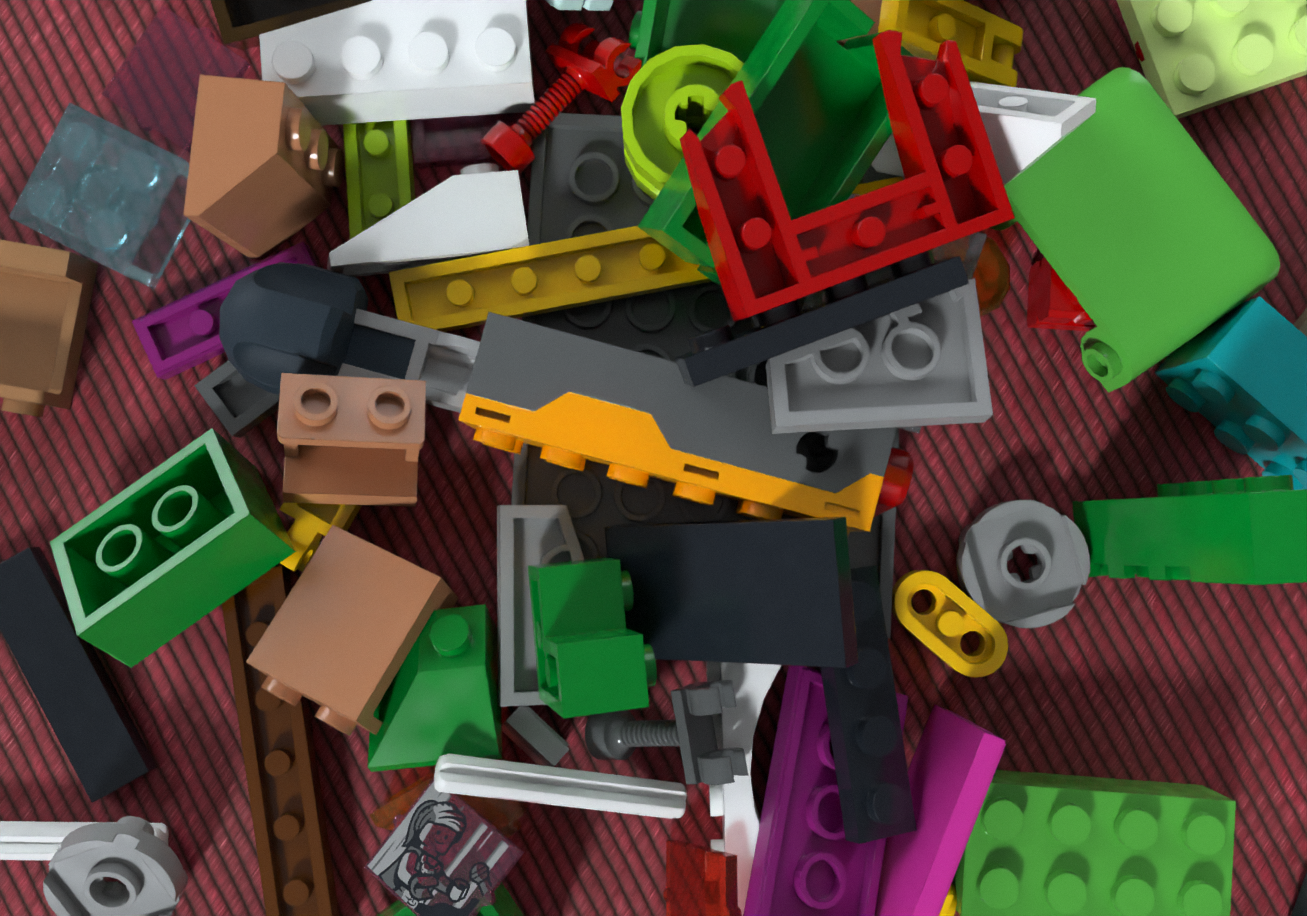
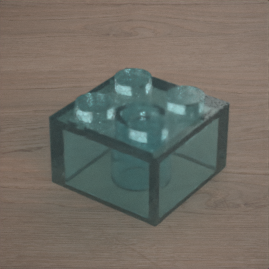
[9,102,190,289]

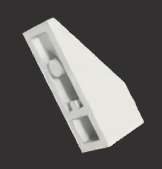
[327,163,529,277]

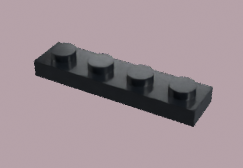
[675,249,969,387]
[820,565,917,844]

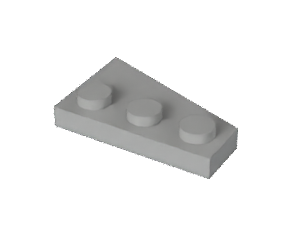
[766,278,993,434]
[497,505,584,707]

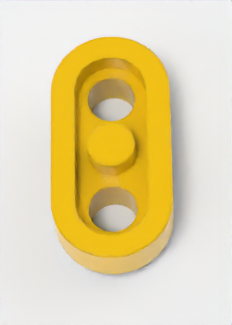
[892,570,1008,678]

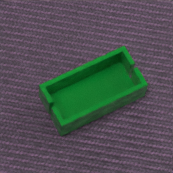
[637,0,914,288]

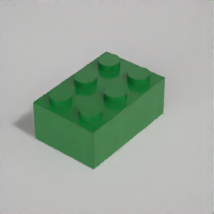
[50,428,296,668]

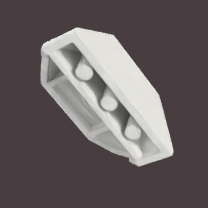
[871,81,1096,186]

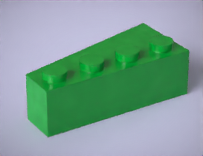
[1073,475,1307,585]

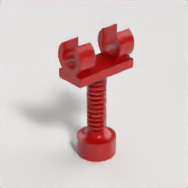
[480,23,642,175]

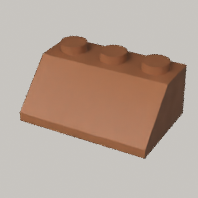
[183,74,344,260]

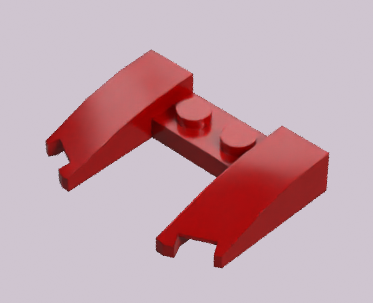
[679,30,1015,321]

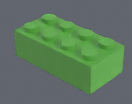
[952,770,1236,916]

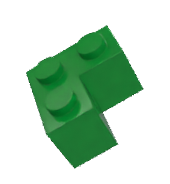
[528,557,657,718]

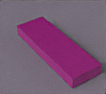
[132,242,318,380]

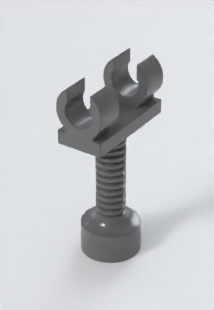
[585,680,748,785]

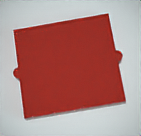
[663,840,742,916]

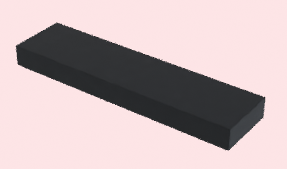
[0,547,157,803]

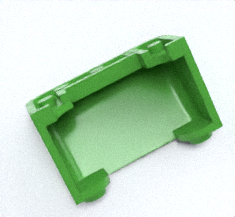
[989,67,1280,393]

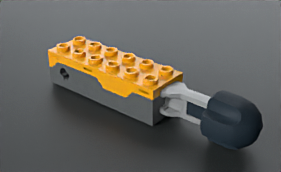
[219,262,914,536]

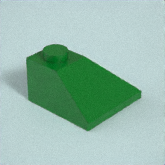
[368,604,502,772]

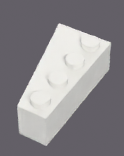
[259,0,535,125]

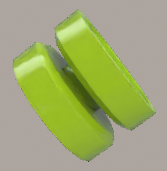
[621,44,744,200]

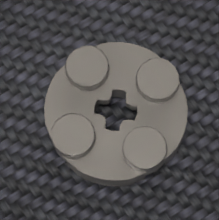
[956,500,1090,628]
[43,816,188,916]

